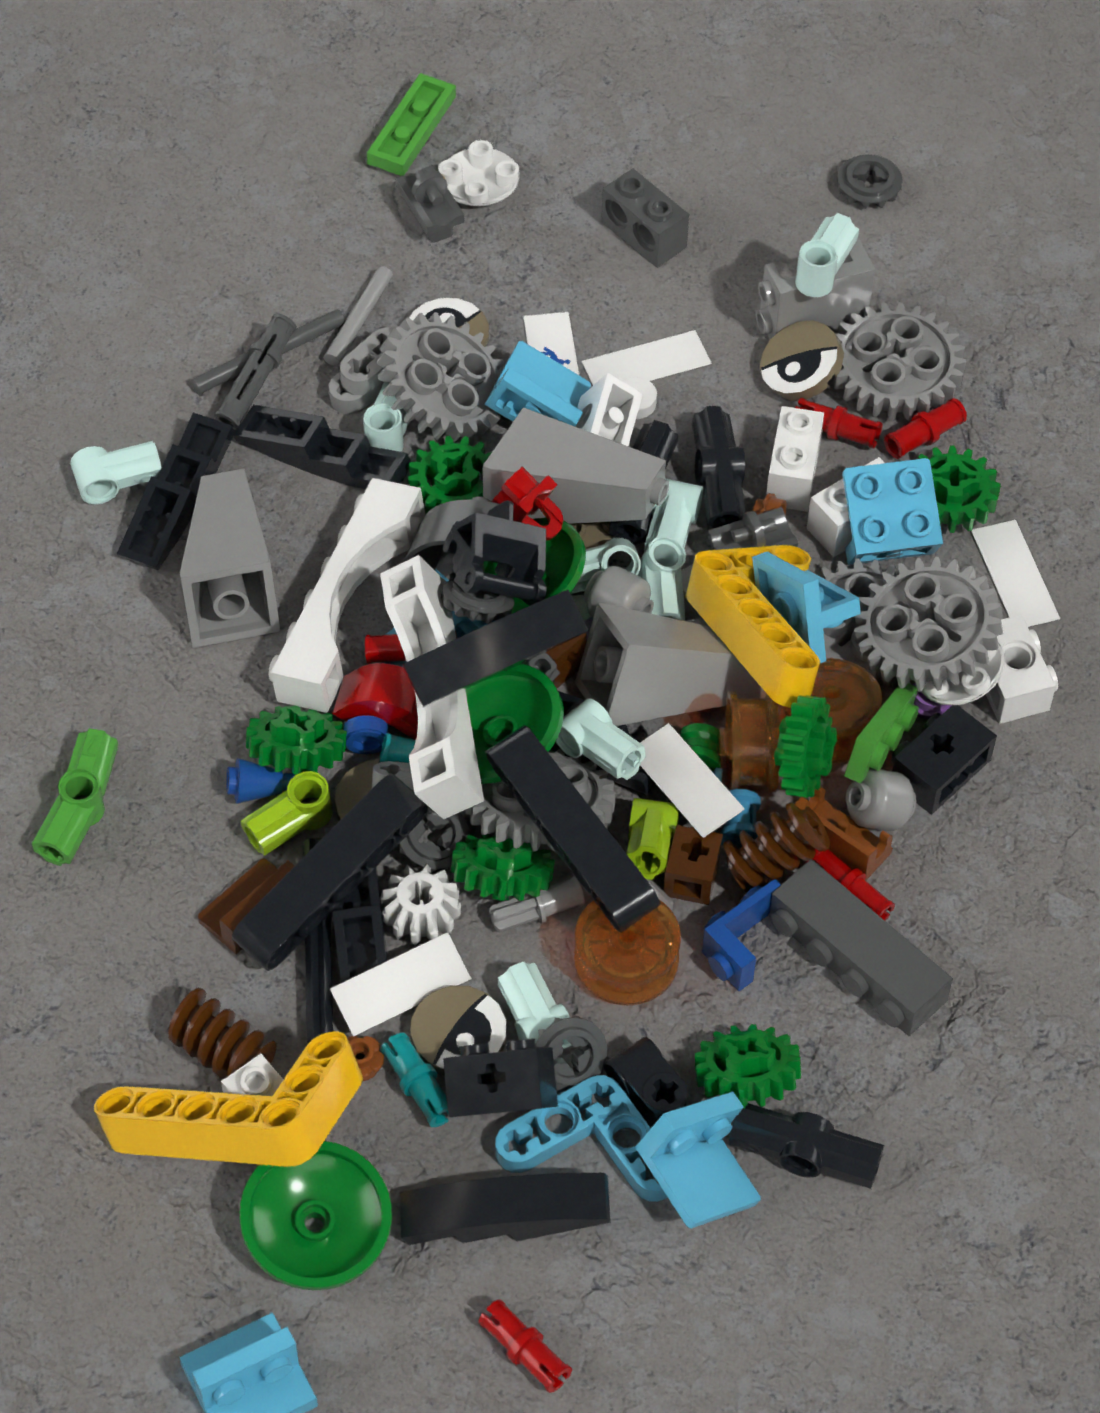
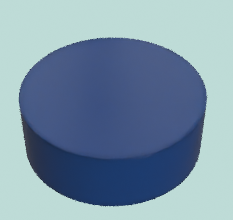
[343,716,389,755]

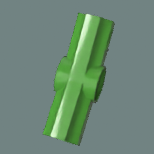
[32,728,118,866]

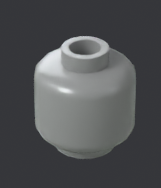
[584,566,654,618]
[846,768,916,831]

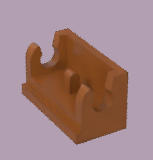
[795,786,893,880]

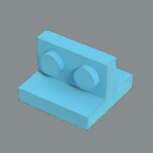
[752,552,861,663]
[179,1312,318,1413]

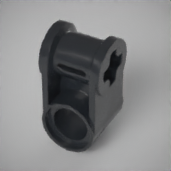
[604,1037,687,1128]

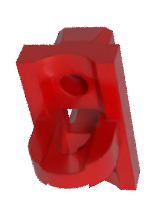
[491,466,563,540]

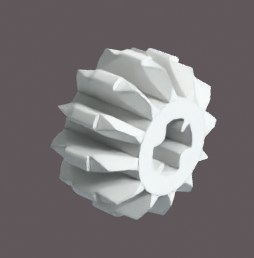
[381,863,461,946]

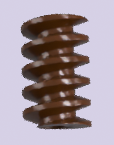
[723,802,830,893]
[168,988,277,1079]

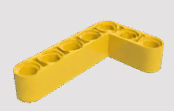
[685,545,820,708]
[94,1031,363,1167]

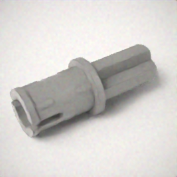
[489,876,585,932]

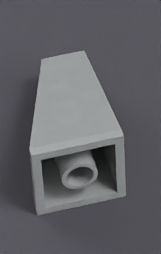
[483,407,669,523]
[180,468,280,648]
[575,603,766,726]

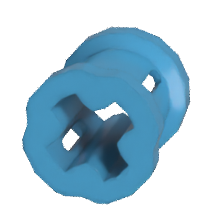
[720,789,761,848]

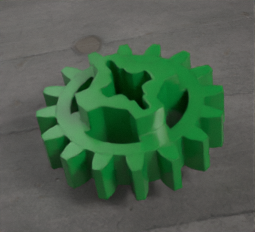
[408,436,492,514]
[918,445,1001,533]
[774,695,837,798]
[246,705,347,775]
[451,834,555,901]
[695,1024,801,1108]

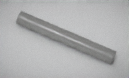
[324,266,393,366]

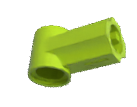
[240,771,332,856]
[626,798,680,880]

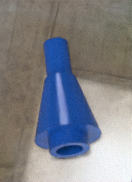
[226,758,295,804]

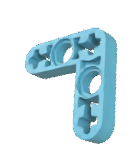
[495,1075,667,1202]

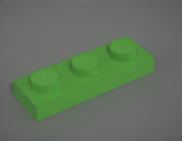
[367,73,456,176]
[844,683,919,783]

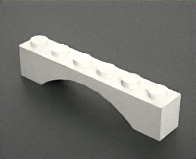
[268,478,425,713]
[380,555,484,819]

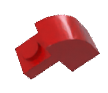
[332,663,418,740]

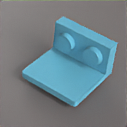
[484,341,591,426]
[842,458,943,565]
[635,1092,761,1228]

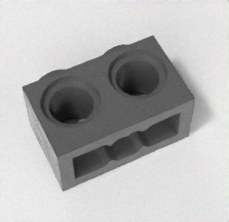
[602,168,689,268]

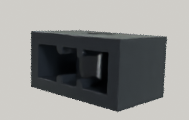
[891,705,997,815]
[443,1039,558,1118]

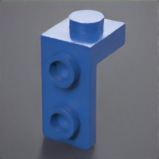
[702,879,781,991]

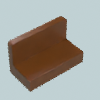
[198,859,295,954]

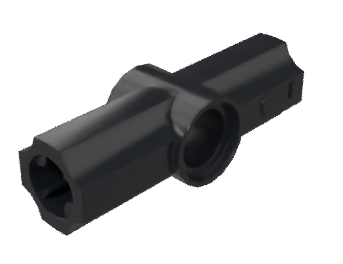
[729,1103,884,1189]

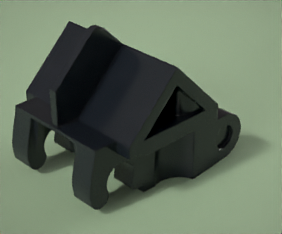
[443,500,546,606]

